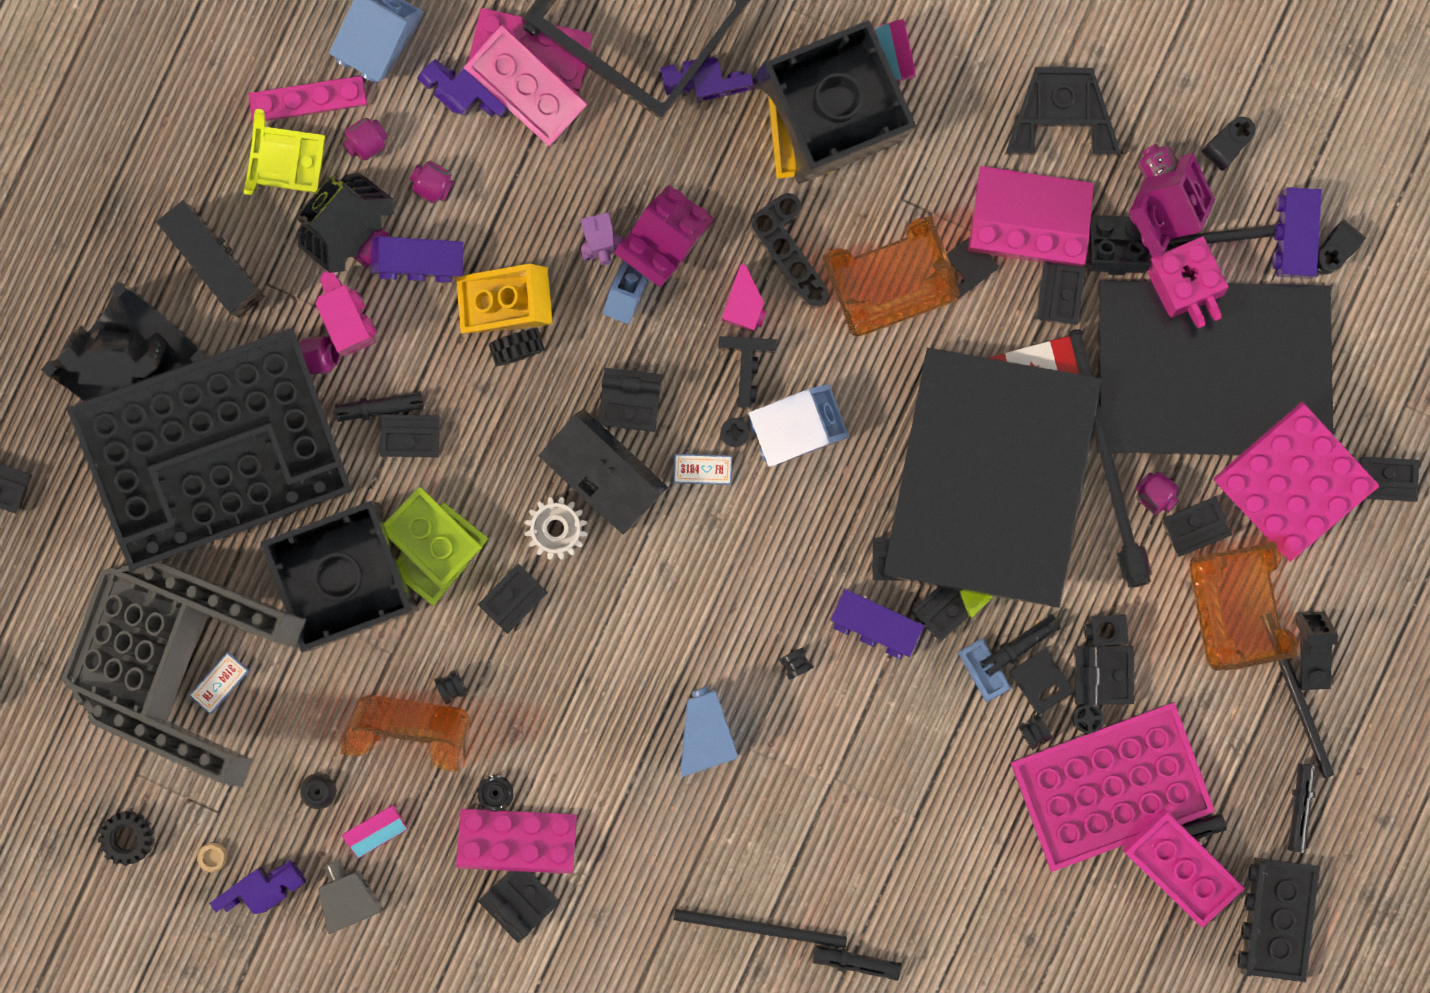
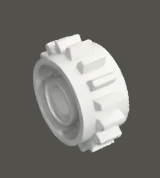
[525,497,588,560]

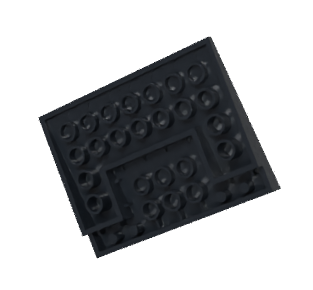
[1097,281,1334,456]
[66,327,352,571]
[883,347,1102,608]

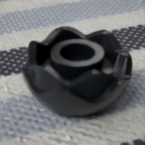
[300,773,337,809]
[477,775,513,812]

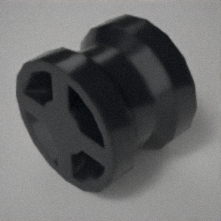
[720,418,749,448]
[779,646,814,680]
[434,669,468,705]
[1072,704,1103,733]
[1017,714,1052,750]

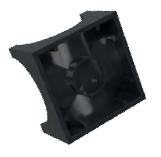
[41,281,210,401]

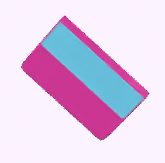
[874,19,916,82]
[342,804,408,858]

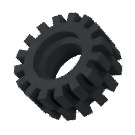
[488,328,545,367]
[98,811,155,866]

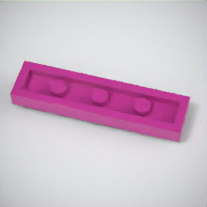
[248,76,368,123]

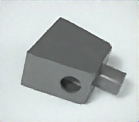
[318,859,384,934]

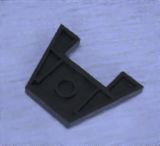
[1005,67,1121,156]

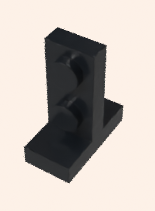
[718,336,777,409]
[1296,611,1338,690]

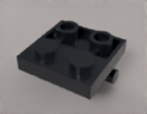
[1087,215,1150,276]
[598,368,662,432]
[1074,646,1134,705]
[478,871,561,943]

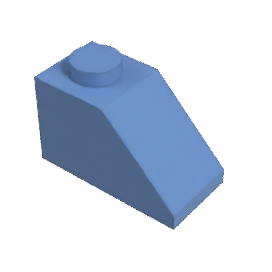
[602,261,648,324]

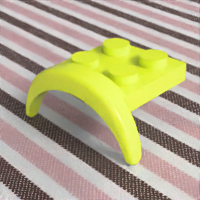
[244,109,326,195]

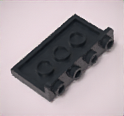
[1237,857,1320,982]

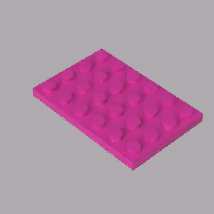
[1010,702,1215,872]

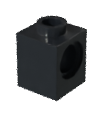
[1084,614,1129,646]

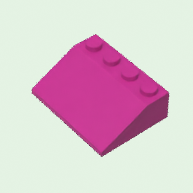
[967,166,1094,267]

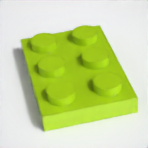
[384,487,483,589]
[396,502,489,606]

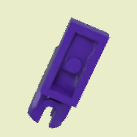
[660,57,754,103]
[417,59,509,119]
[209,860,306,914]

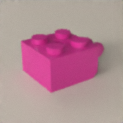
[1147,237,1229,328]
[316,271,378,357]

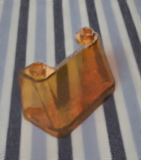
[822,215,959,336]
[1189,542,1298,671]
[340,695,470,772]

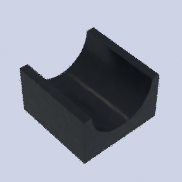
[752,20,917,185]
[261,501,420,653]

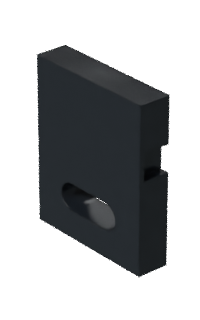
[932,237,999,300]
[1009,648,1074,715]

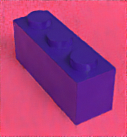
[1272,187,1322,279]
[370,236,464,283]
[830,589,924,660]

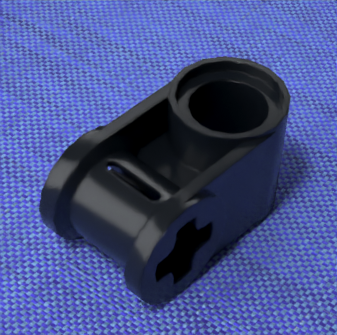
[1201,116,1256,171]
[1317,219,1366,275]

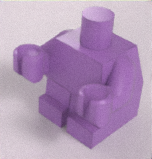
[581,212,624,265]

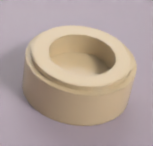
[197,842,228,872]

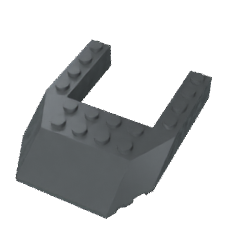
[61,561,305,788]

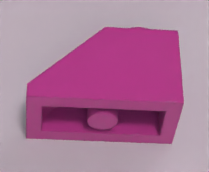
[721,264,767,332]

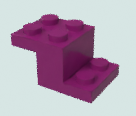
[1129,153,1215,258]
[614,185,715,287]

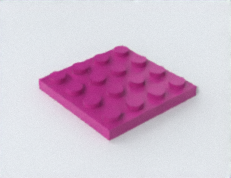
[1213,401,1379,562]

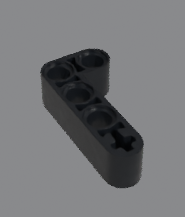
[751,193,828,309]

